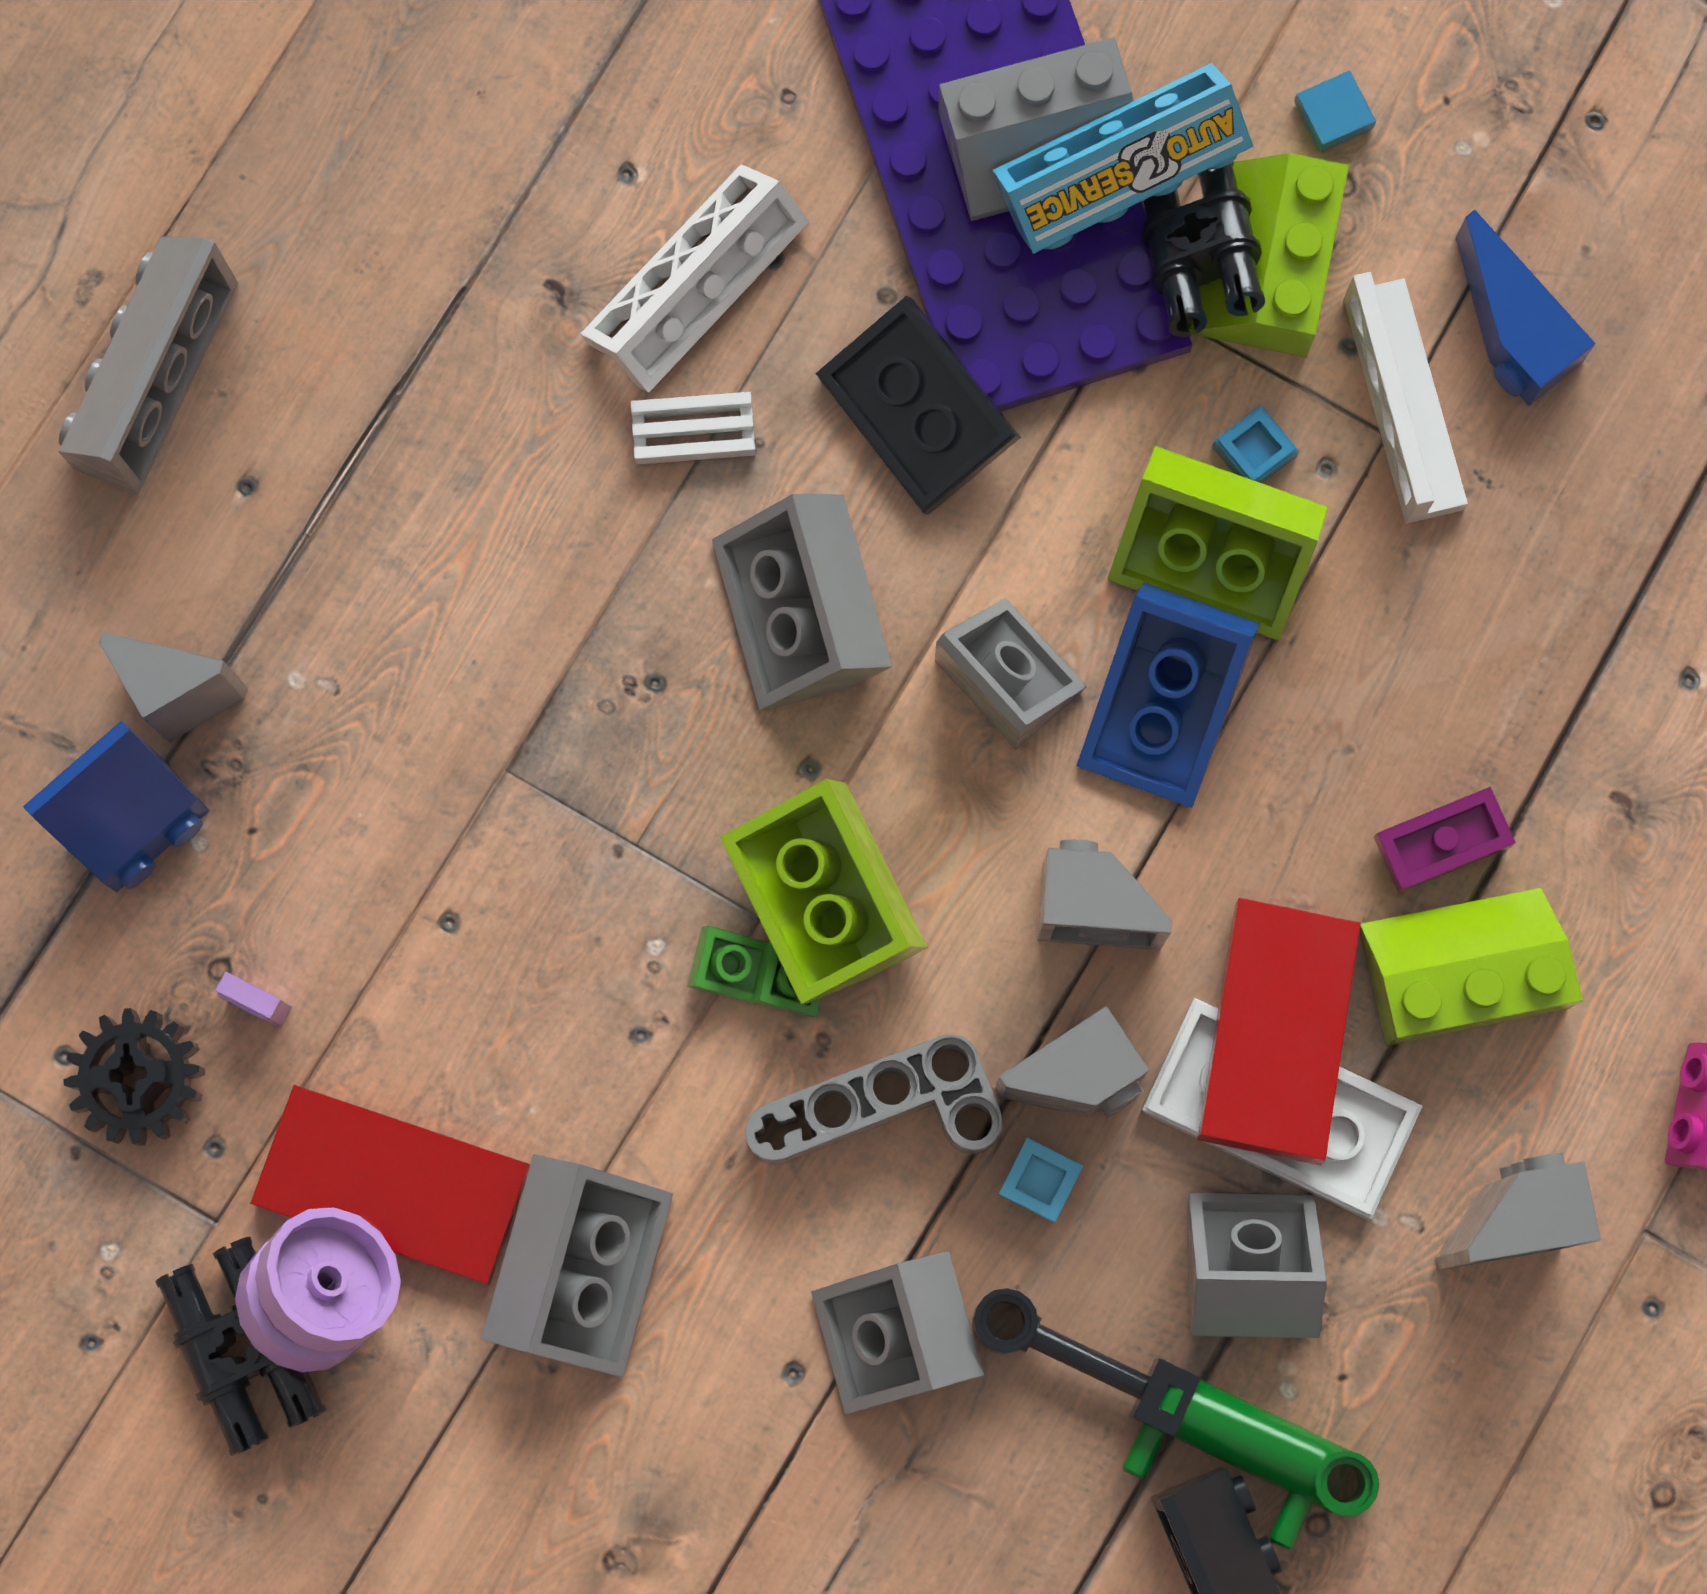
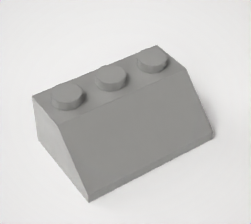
[938,37,1133,221]
[712,494,892,710]
[1435,1153,1601,1270]
[481,1154,673,1377]

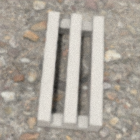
[631,392,756,465]

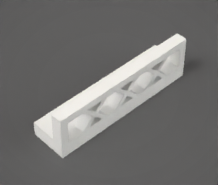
[580,164,809,393]
[1343,272,1468,524]

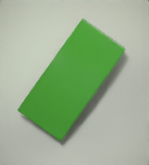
[687,926,821,1017]

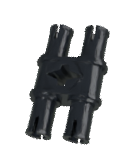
[1141,162,1265,337]
[155,1237,327,1456]

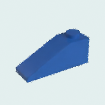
[1456,210,1596,406]

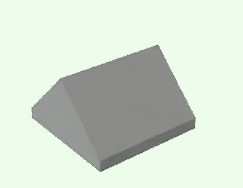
[935,598,1087,749]
[99,632,247,742]

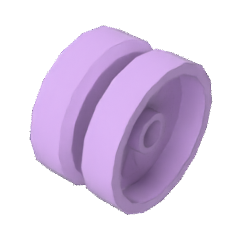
[235,1207,401,1372]

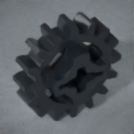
[63,1008,205,1146]

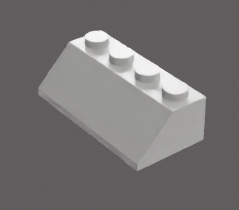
[58,237,238,495]

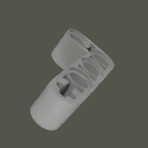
[745,1034,1002,1165]

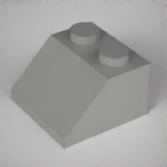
[1037,839,1172,950]
[995,1006,1150,1118]
[1188,1193,1327,1338]
[811,1251,984,1415]

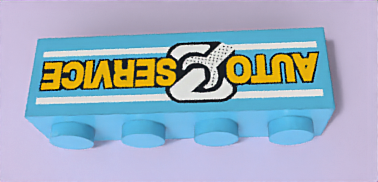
[992,63,1254,254]

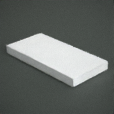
[1141,998,1422,1221]

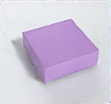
[215,971,291,1027]

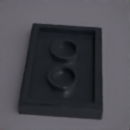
[815,295,1021,515]

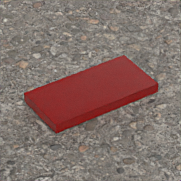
[1197,898,1361,1166]
[250,1085,530,1285]

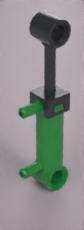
[972,1288,1379,1550]

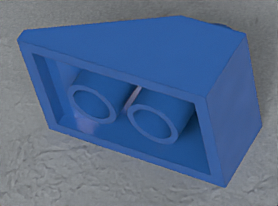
[1076,582,1260,808]
[23,721,210,892]

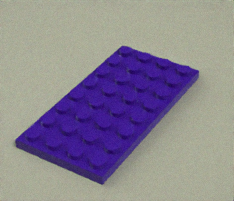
[819,0,1192,412]

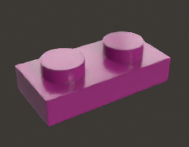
[1374,787,1516,893]

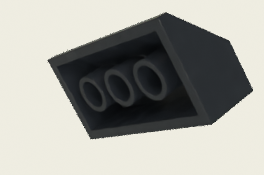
[1151,1467,1282,1594]

